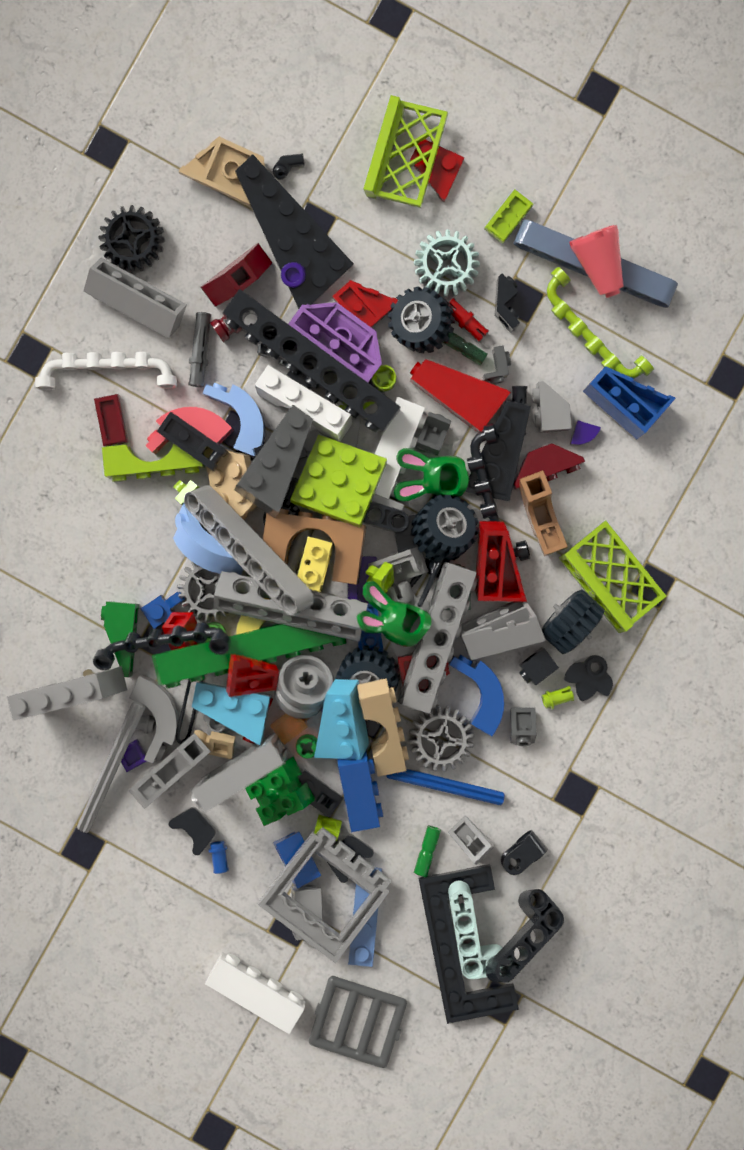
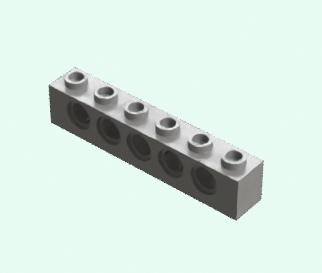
[397,562,477,714]
[214,571,368,641]

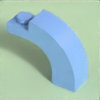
[203,383,265,458]
[173,504,244,575]

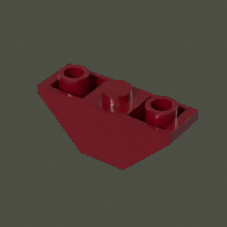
[200,243,273,307]
[513,443,585,490]

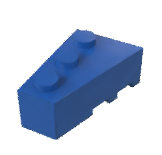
[583,366,676,440]
[337,749,384,833]

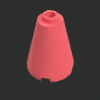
[569,225,623,298]

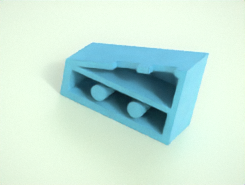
[314,679,369,760]
[192,681,271,745]

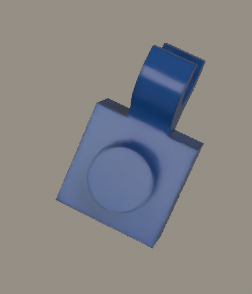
[141,591,185,629]

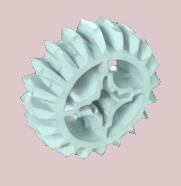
[414,230,480,297]

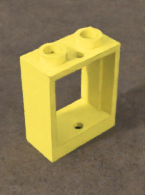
[298,537,334,592]

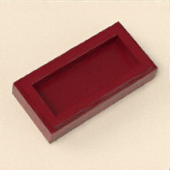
[94,394,128,447]

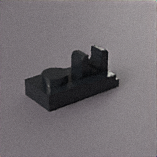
[299,769,344,818]

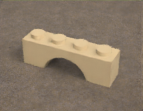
[357,678,409,777]

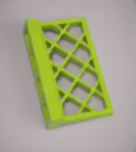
[363,95,448,208]
[559,520,666,633]

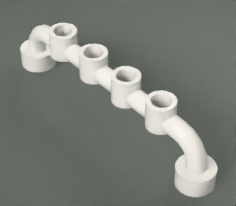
[35,352,177,390]

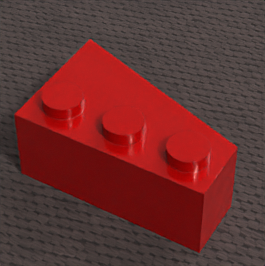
[474,521,527,602]

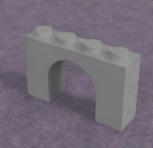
[7,666,128,721]

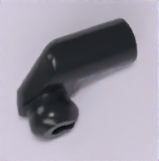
[272,153,304,180]

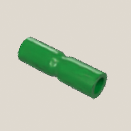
[414,825,441,877]

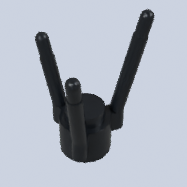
[410,557,450,607]

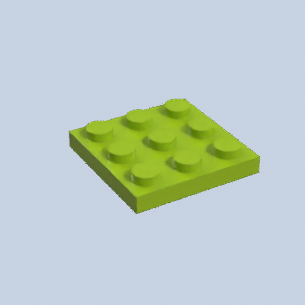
[290,434,387,528]

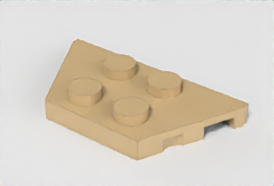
[179,136,265,207]
[204,447,257,520]

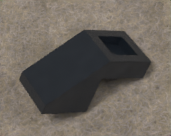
[494,273,520,333]

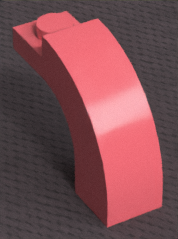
[145,407,234,454]

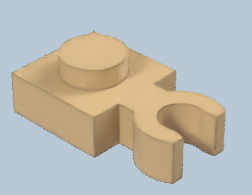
[194,730,236,759]

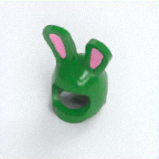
[394,448,469,501]
[357,581,431,647]

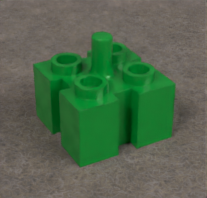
[245,756,315,826]

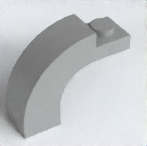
[129,675,180,764]
[128,733,211,809]

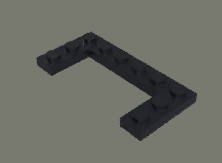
[418,864,519,1024]

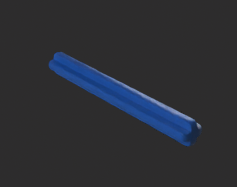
[386,769,505,806]

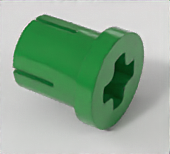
[296,734,318,759]

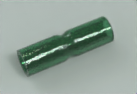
[442,332,488,366]

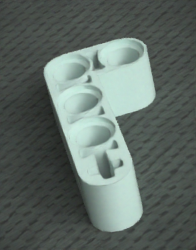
[448,881,503,979]

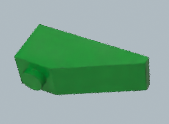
[101,601,139,678]

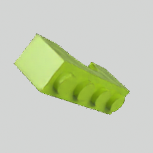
[102,444,205,482]

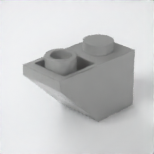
[532,381,572,433]

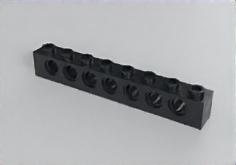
[222,289,401,433]

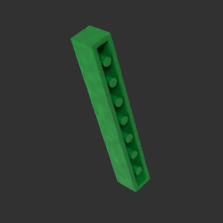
[151,614,347,689]

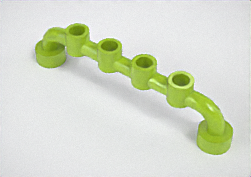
[547,267,654,378]

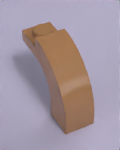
[519,471,568,557]

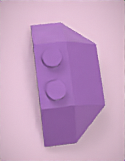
[288,302,382,382]

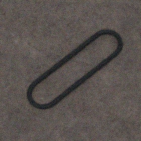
[176,678,203,744]

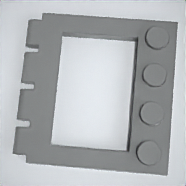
[257,827,391,964]

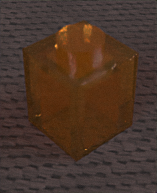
[270,713,309,745]

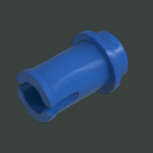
[208,841,229,874]

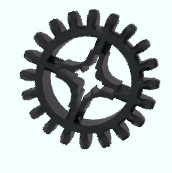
[98,205,165,273]

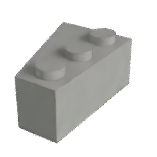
[460,601,546,660]

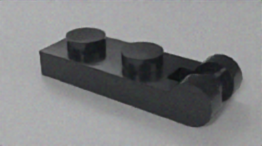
[156,411,228,471]

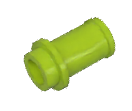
[541,686,574,710]

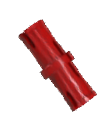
[449,298,489,342]

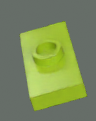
[484,189,534,244]

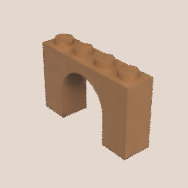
[263,509,367,585]

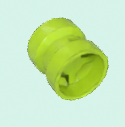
[372,365,396,392]

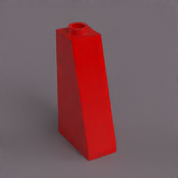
[410,359,511,433]

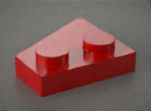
[226,654,279,697]

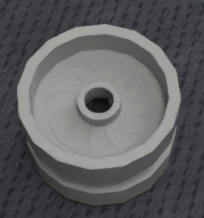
[274,655,333,718]

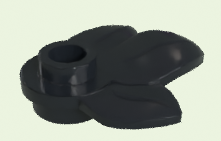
[564,655,613,701]

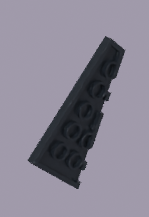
[235,154,354,310]

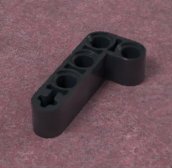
[485,889,564,983]

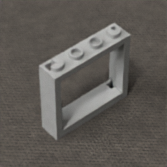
[191,731,290,812]

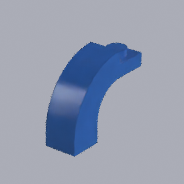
[448,654,504,736]

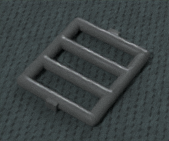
[309,976,407,1068]

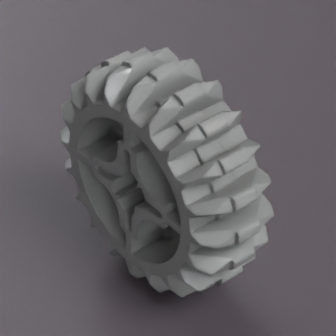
[177,562,229,622]
[409,705,475,772]

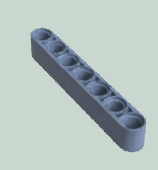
[514,220,678,308]

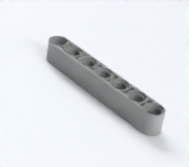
[184,485,314,615]

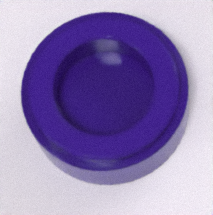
[281,262,306,287]

